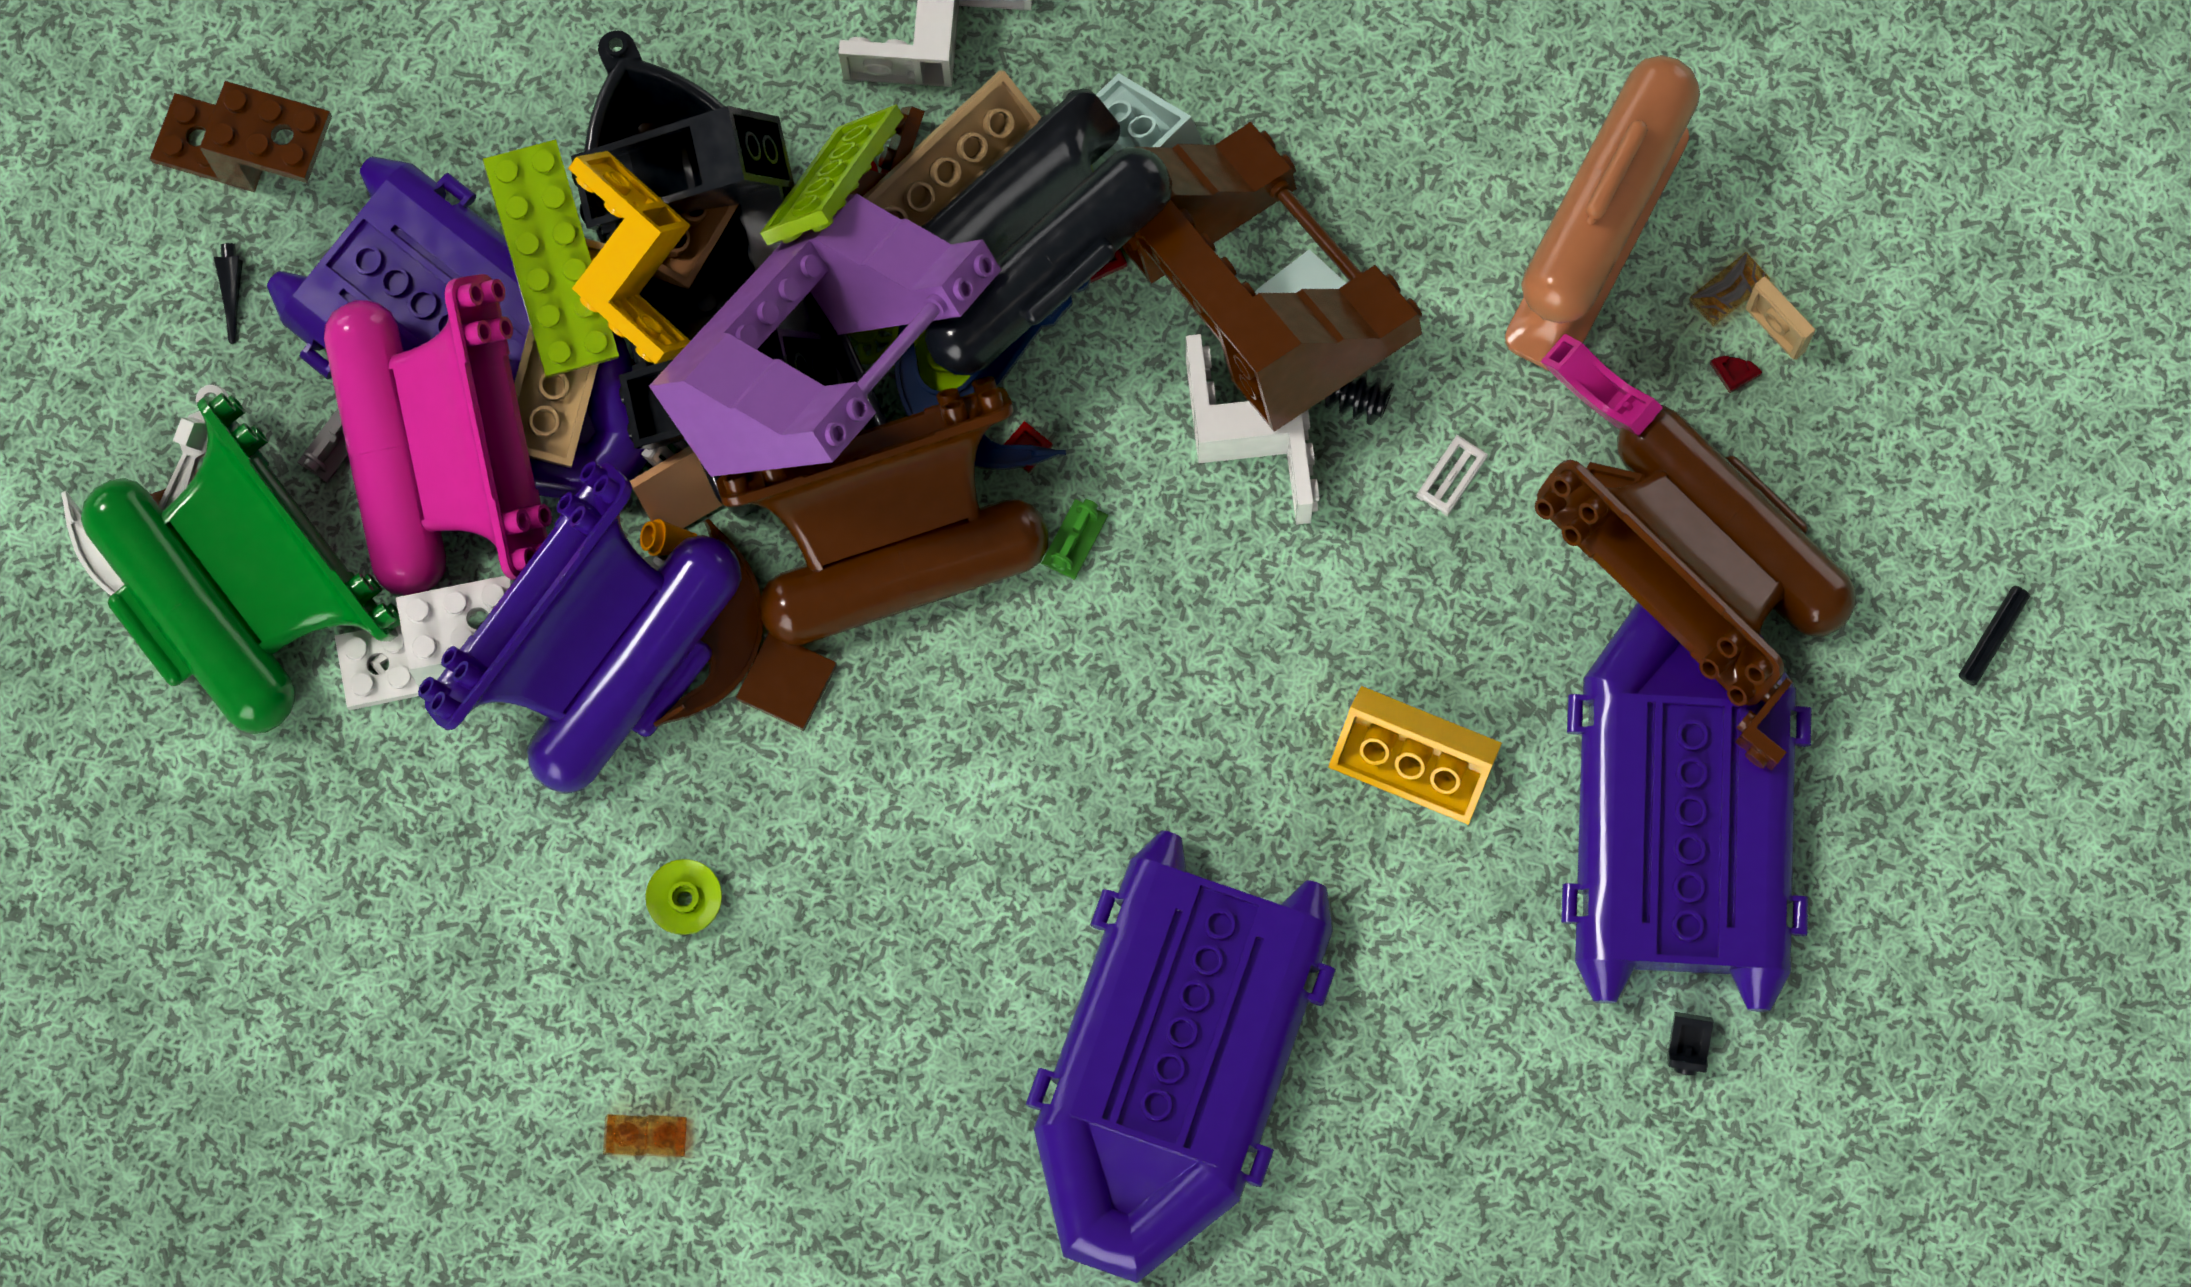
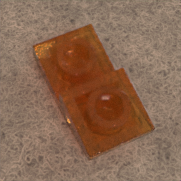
[603,1114,687,1157]

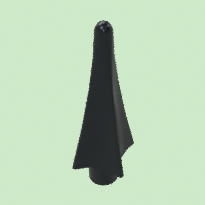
[213,243,243,344]

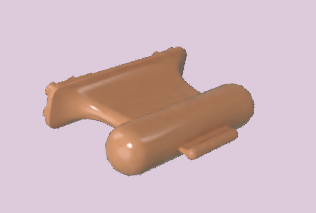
[1505,55,1700,371]

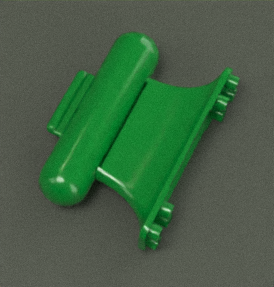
[81,393,400,734]

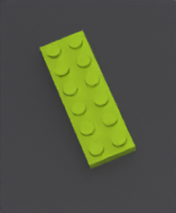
[760,104,904,246]
[483,139,619,378]

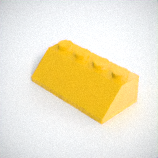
[1328,686,1502,825]

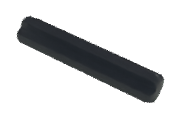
[1959,586,2030,686]

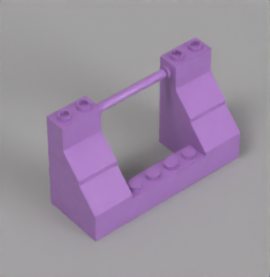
[649,194,1002,477]

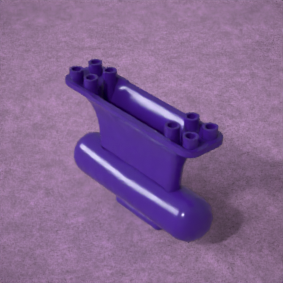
[418,461,742,794]

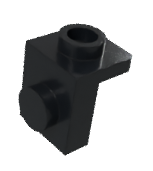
[1667,1012,1714,1075]

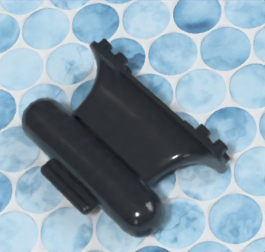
[921,88,1173,375]

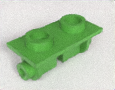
[1041,499,1108,580]

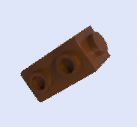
[1735,677,1793,770]

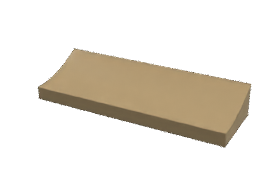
[863,70,1041,227]
[514,238,605,468]

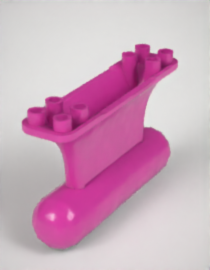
[324,274,552,596]

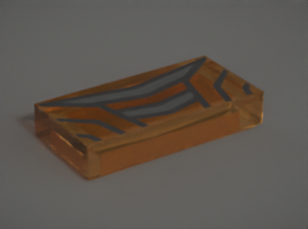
[1689,252,1770,327]

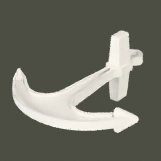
[61,385,228,595]

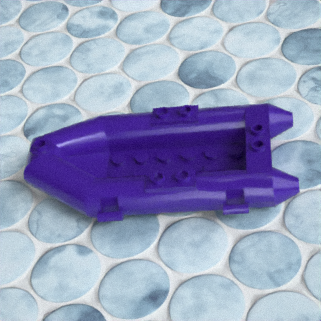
[267,156,650,498]
[1561,602,1812,1012]
[1025,830,1336,1283]

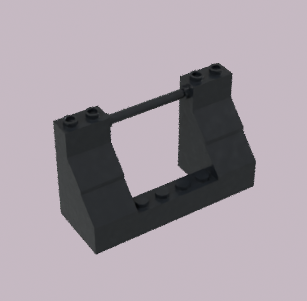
[571,106,838,449]

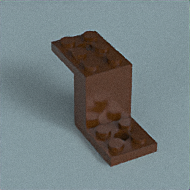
[150,81,332,193]

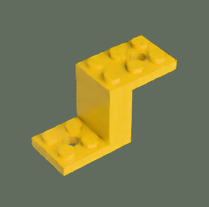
[568,151,691,364]

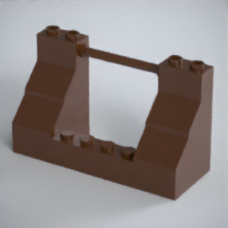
[1121,122,1422,432]

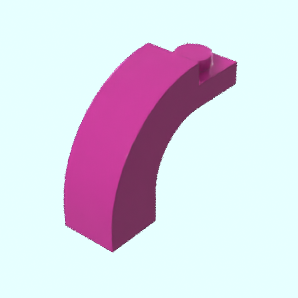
[1540,334,1663,436]

